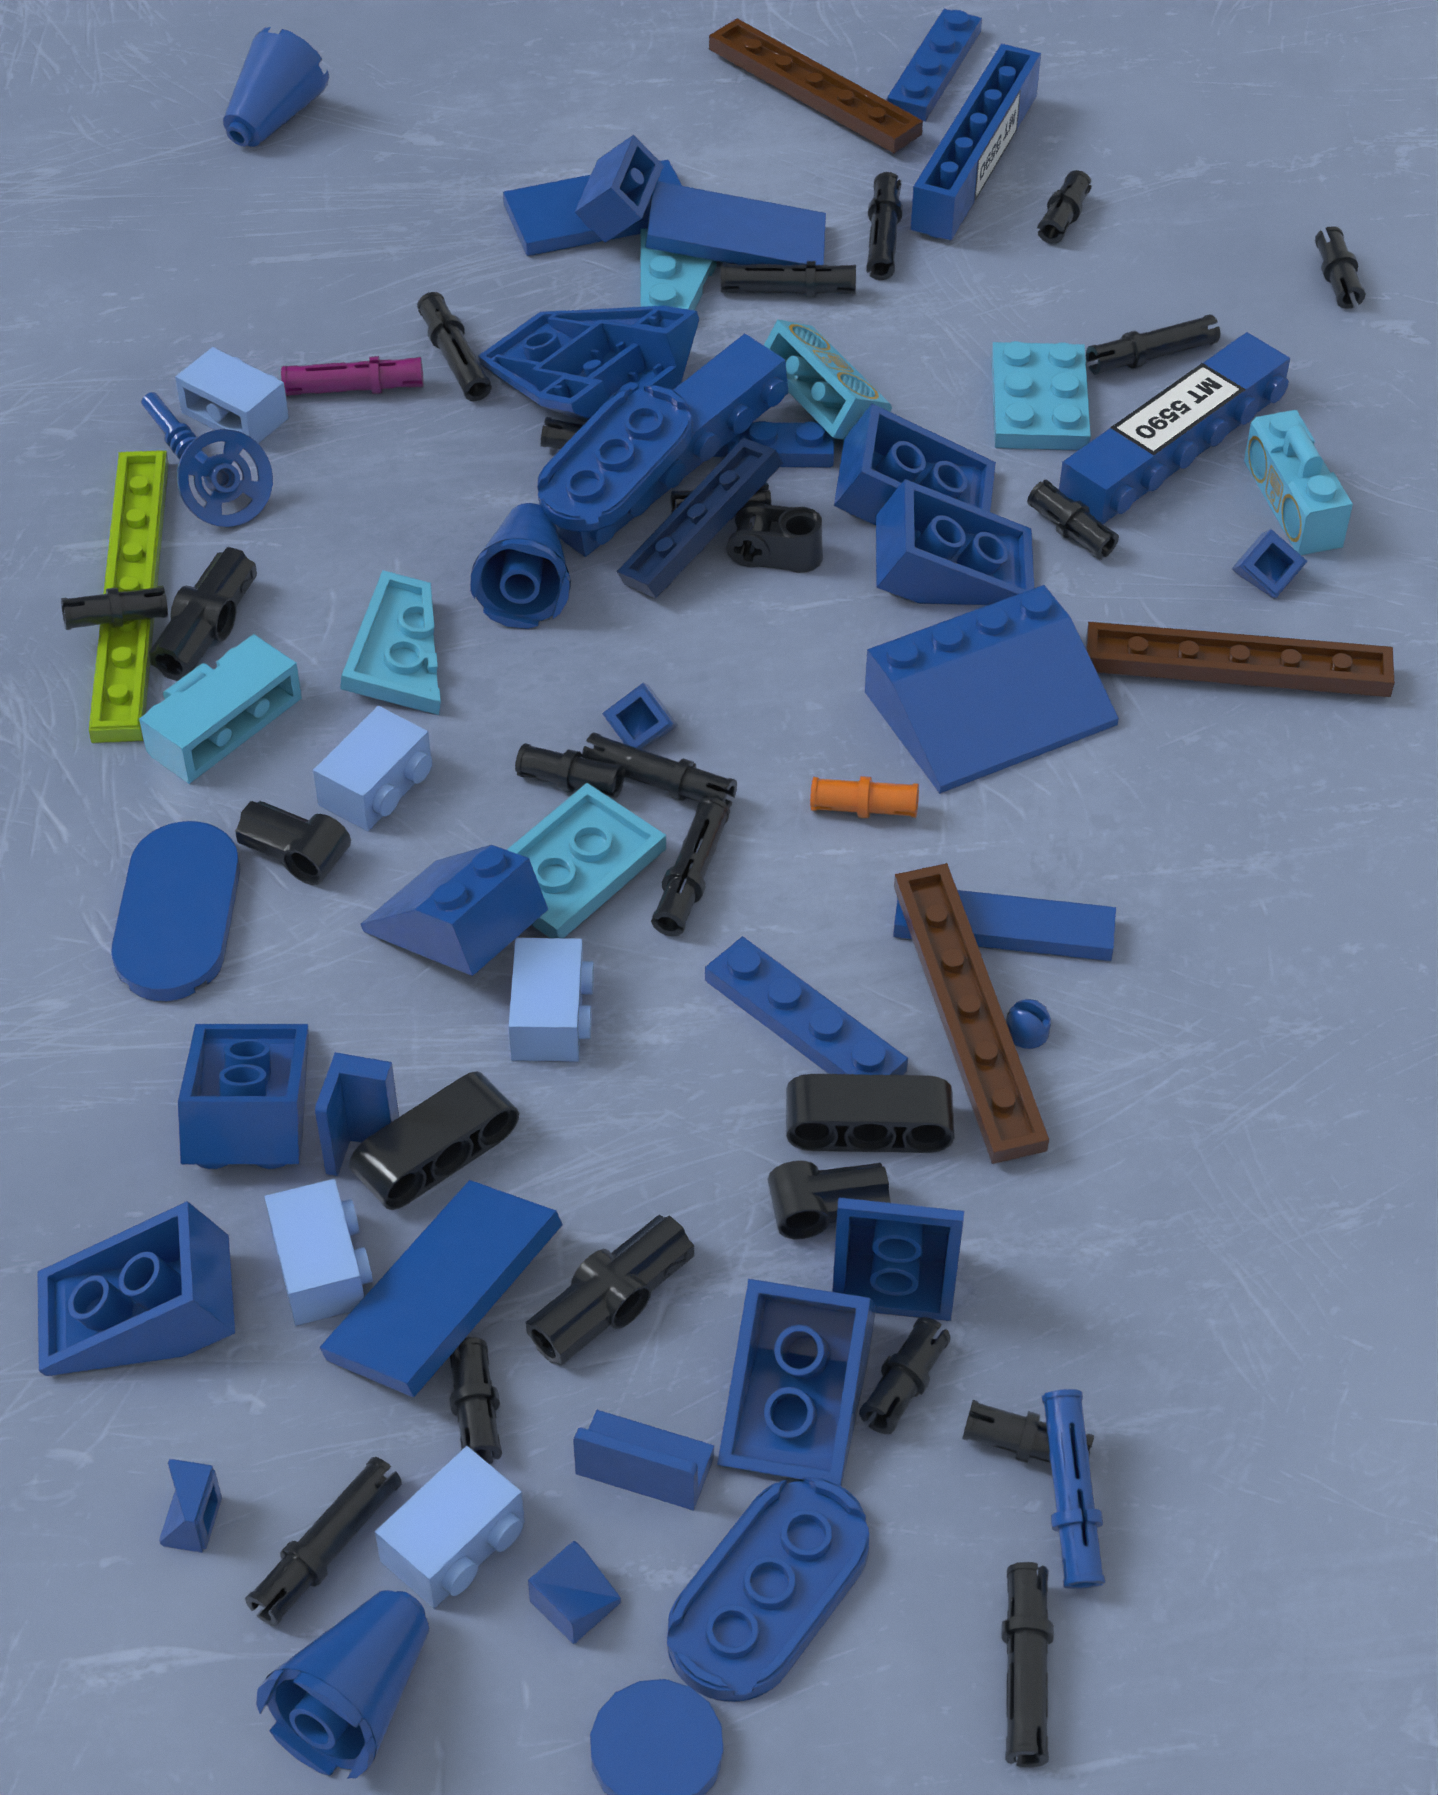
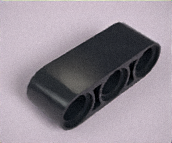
[349,1071,519,1210]
[786,1074,955,1153]

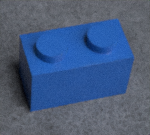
[575,134,664,243]

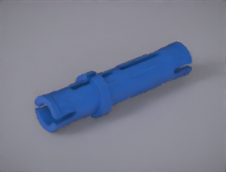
[1042,1389,1106,1589]

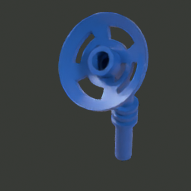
[141,392,273,527]

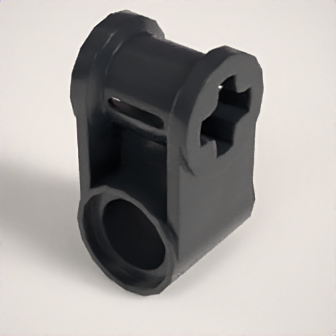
[726,502,823,573]

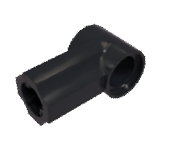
[235,801,351,885]
[767,1161,891,1239]

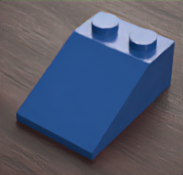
[834,404,996,525]
[876,479,1034,605]
[361,845,548,976]
[178,1024,309,1169]
[832,1198,964,1321]
[37,1201,235,1376]
[717,1279,877,1486]

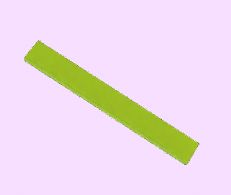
[88,450,169,743]

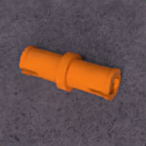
[810,776,919,818]

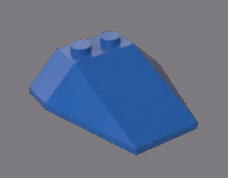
[478,306,699,423]

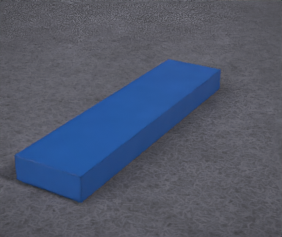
[893,890,1116,961]

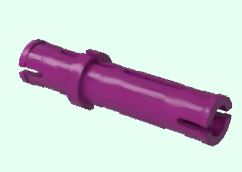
[281,356,424,396]

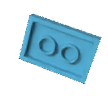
[991,341,1091,450]
[507,783,666,938]

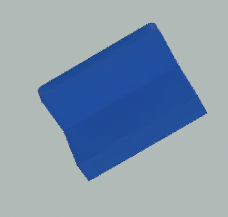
[315,1052,399,1176]
[573,1409,714,1511]

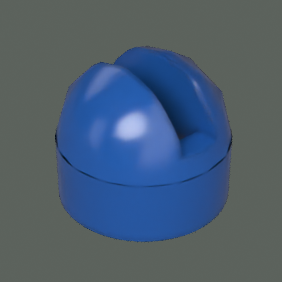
[1006,999,1051,1049]

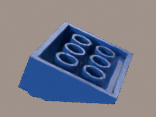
[864,585,1119,794]

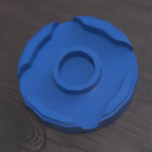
[590,1679,724,1795]

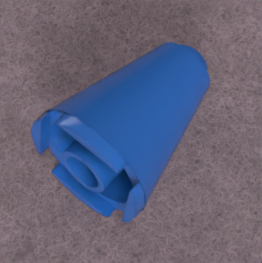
[223,27,330,147]
[470,503,571,629]
[256,1590,429,1779]

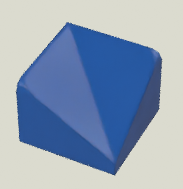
[1232,529,1308,599]
[602,683,678,750]
[159,1459,222,1553]
[528,1541,621,1644]

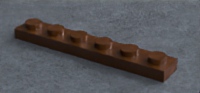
[709,18,923,153]
[1086,621,1395,697]
[894,863,1049,1164]

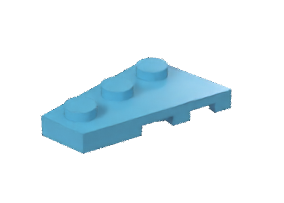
[641,229,717,311]
[340,570,441,715]

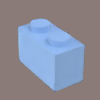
[175,347,289,444]
[313,706,432,831]
[509,938,594,1062]
[264,1179,373,1326]
[375,1446,525,1609]

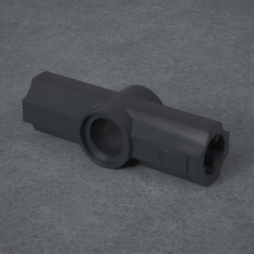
[148,547,257,681]
[526,1214,694,1365]

